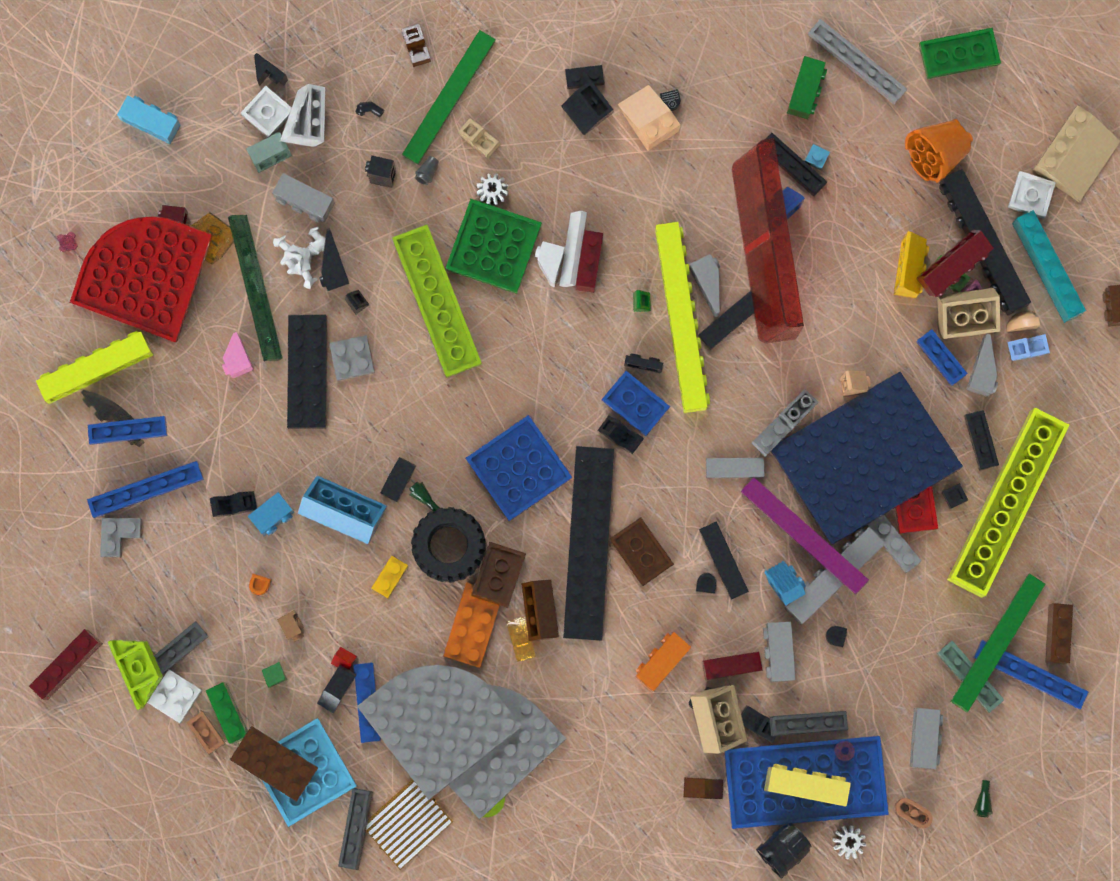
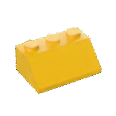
[893,231,929,298]

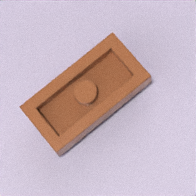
[186,711,225,755]

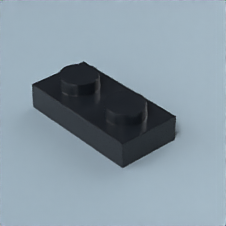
[565,65,605,89]
[624,354,663,373]

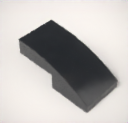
[380,457,416,502]
[741,705,777,743]

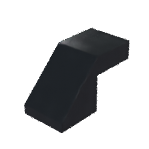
[597,415,644,454]
[210,491,257,517]
[317,665,356,714]

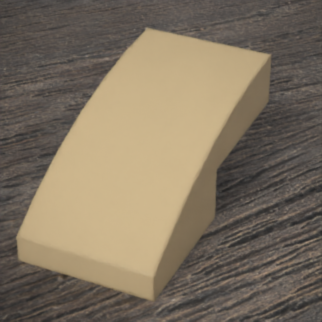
[458,118,500,158]

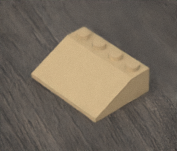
[1032,105,1120,202]

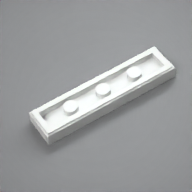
[559,211,587,287]

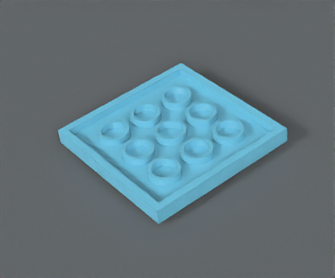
[262,718,357,827]

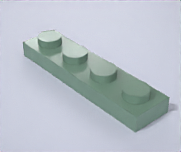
[936,641,1004,713]

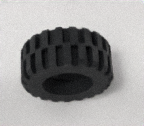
[411,507,486,583]

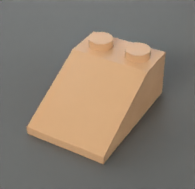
[617,85,680,151]

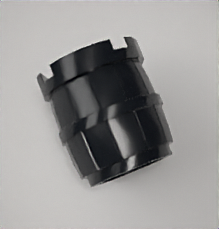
[756,823,812,879]

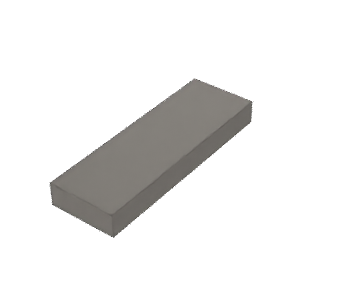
[706,458,764,478]

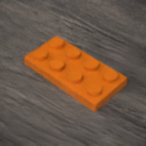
[443,582,500,668]

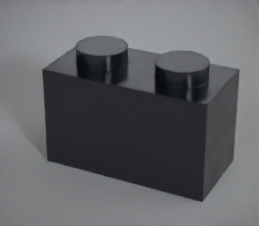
[365,155,396,188]

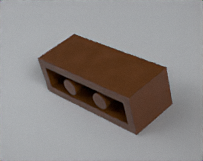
[521,580,559,641]
[1045,603,1073,664]

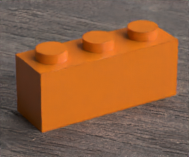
[635,632,691,692]

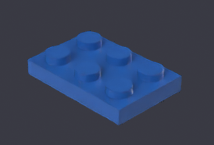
[602,371,670,437]

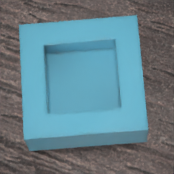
[805,144,830,170]

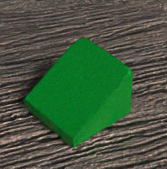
[262,662,287,688]

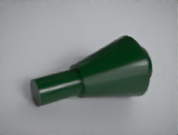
[409,482,440,512]
[973,780,993,818]

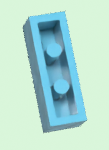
[117,95,180,144]

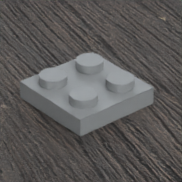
[329,335,375,381]

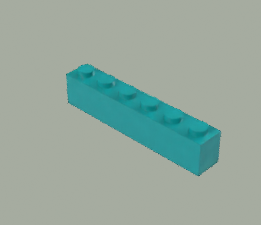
[1012,210,1086,323]

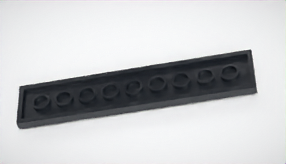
[563,446,614,641]

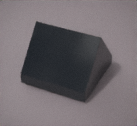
[345,290,369,315]

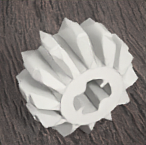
[477,173,508,206]
[832,825,866,859]

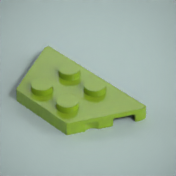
[108,640,163,710]

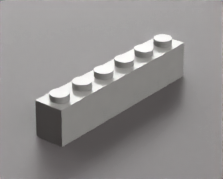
[785,527,885,625]

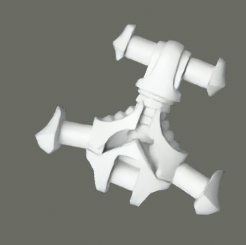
[273,227,325,289]

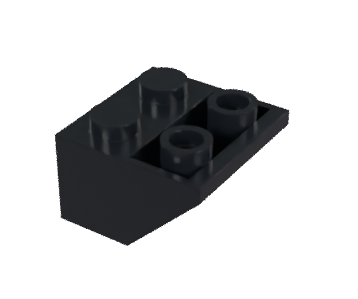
[561,80,614,135]

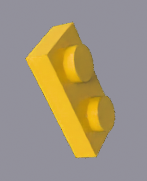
[371,555,408,599]

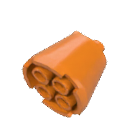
[905,119,973,183]

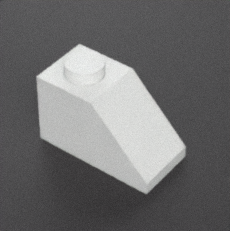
[535,241,565,287]

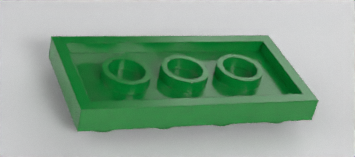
[919,27,1001,79]

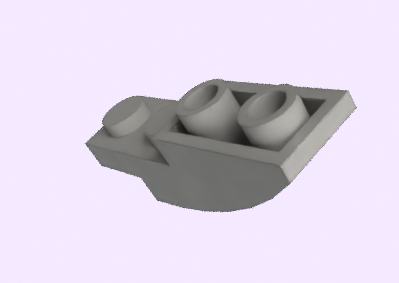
[751,389,819,456]

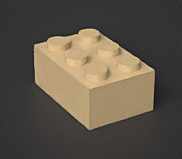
[937,288,1000,339]

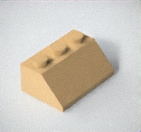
[691,685,747,753]

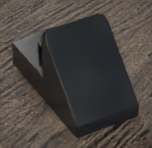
[254,53,288,86]

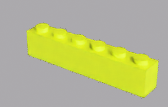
[36,331,153,404]

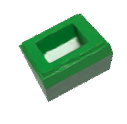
[633,290,651,312]

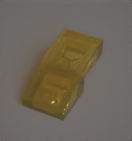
[506,616,536,662]

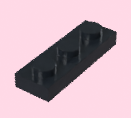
[964,410,999,471]

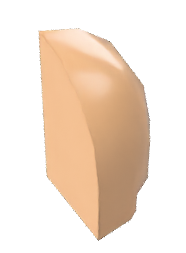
[1006,311,1040,332]

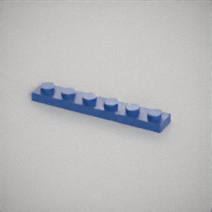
[87,461,204,518]
[973,640,1089,710]

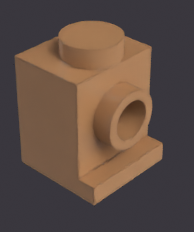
[277,610,305,642]

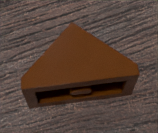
[683,777,723,799]

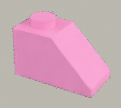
[222,332,254,378]

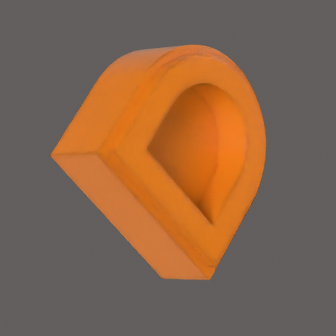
[249,574,272,596]

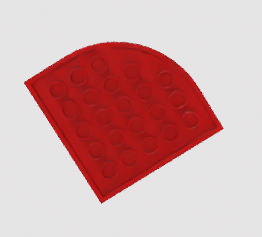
[69,217,213,342]

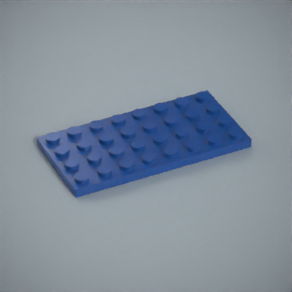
[724,736,889,829]

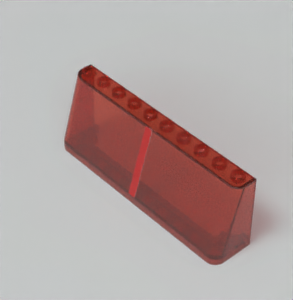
[731,138,804,343]

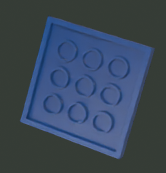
[465,415,572,521]

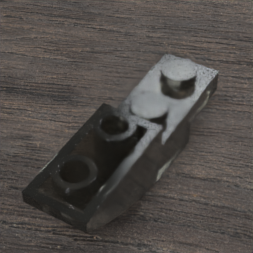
[81,390,145,447]

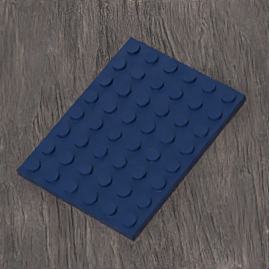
[771,372,963,546]

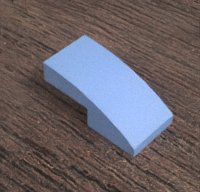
[1007,334,1050,361]

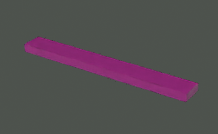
[741,478,869,595]

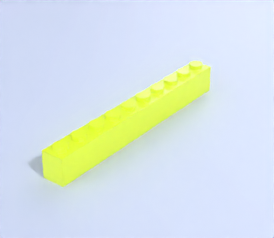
[655,222,710,413]

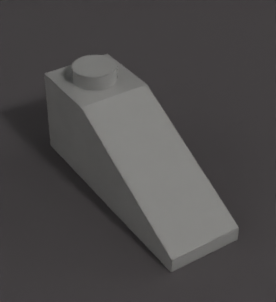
[689,254,720,317]
[966,333,998,397]

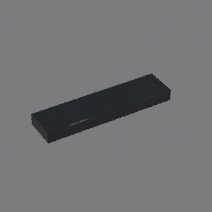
[759,132,827,197]
[698,287,768,350]
[699,521,749,600]

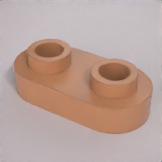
[895,798,933,829]

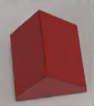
[331,647,357,670]

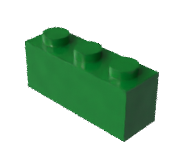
[787,56,827,120]
[205,682,248,744]

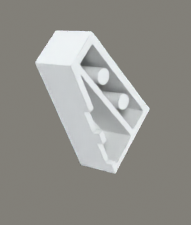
[280,84,325,147]

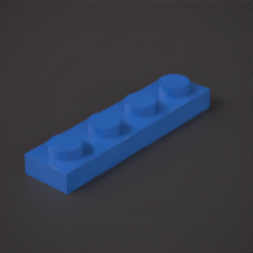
[87,416,168,445]
[353,663,381,743]

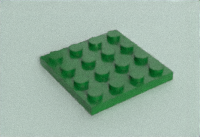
[445,198,542,294]

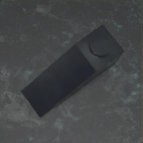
[319,228,349,291]

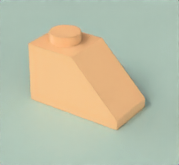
[840,371,871,396]

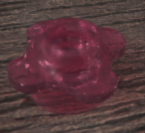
[57,232,78,252]

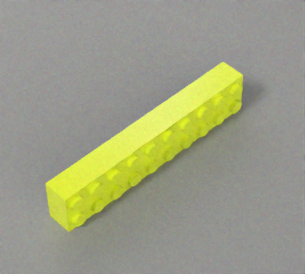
[947,408,1069,598]

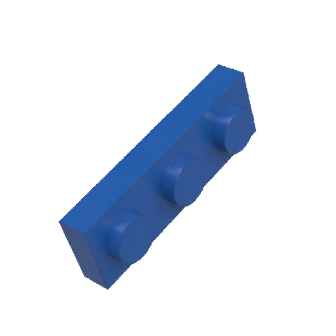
[916,329,968,386]

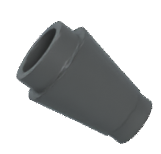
[415,156,439,185]

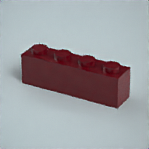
[916,230,994,297]
[29,629,103,700]

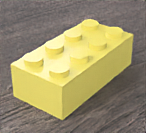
[764,764,851,806]

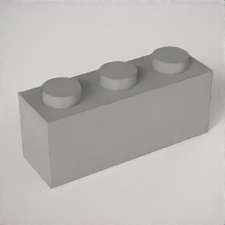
[272,173,335,222]
[763,621,796,682]
[909,708,943,769]

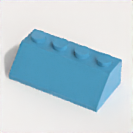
[298,476,387,544]

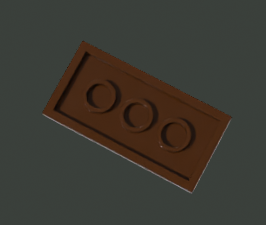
[230,726,318,802]

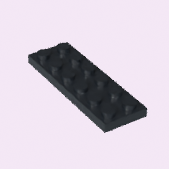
[287,315,327,429]

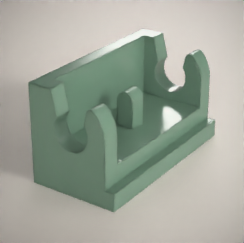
[246,132,292,173]

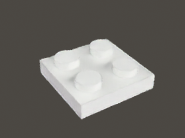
[241,86,292,137]
[1008,171,1056,219]
[147,669,202,723]

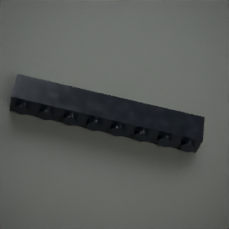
[939,169,1032,316]

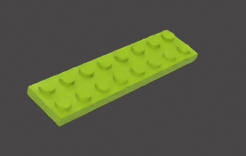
[392,225,482,378]

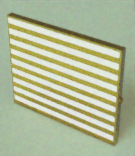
[366,779,453,870]

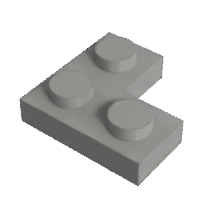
[100,518,142,557]

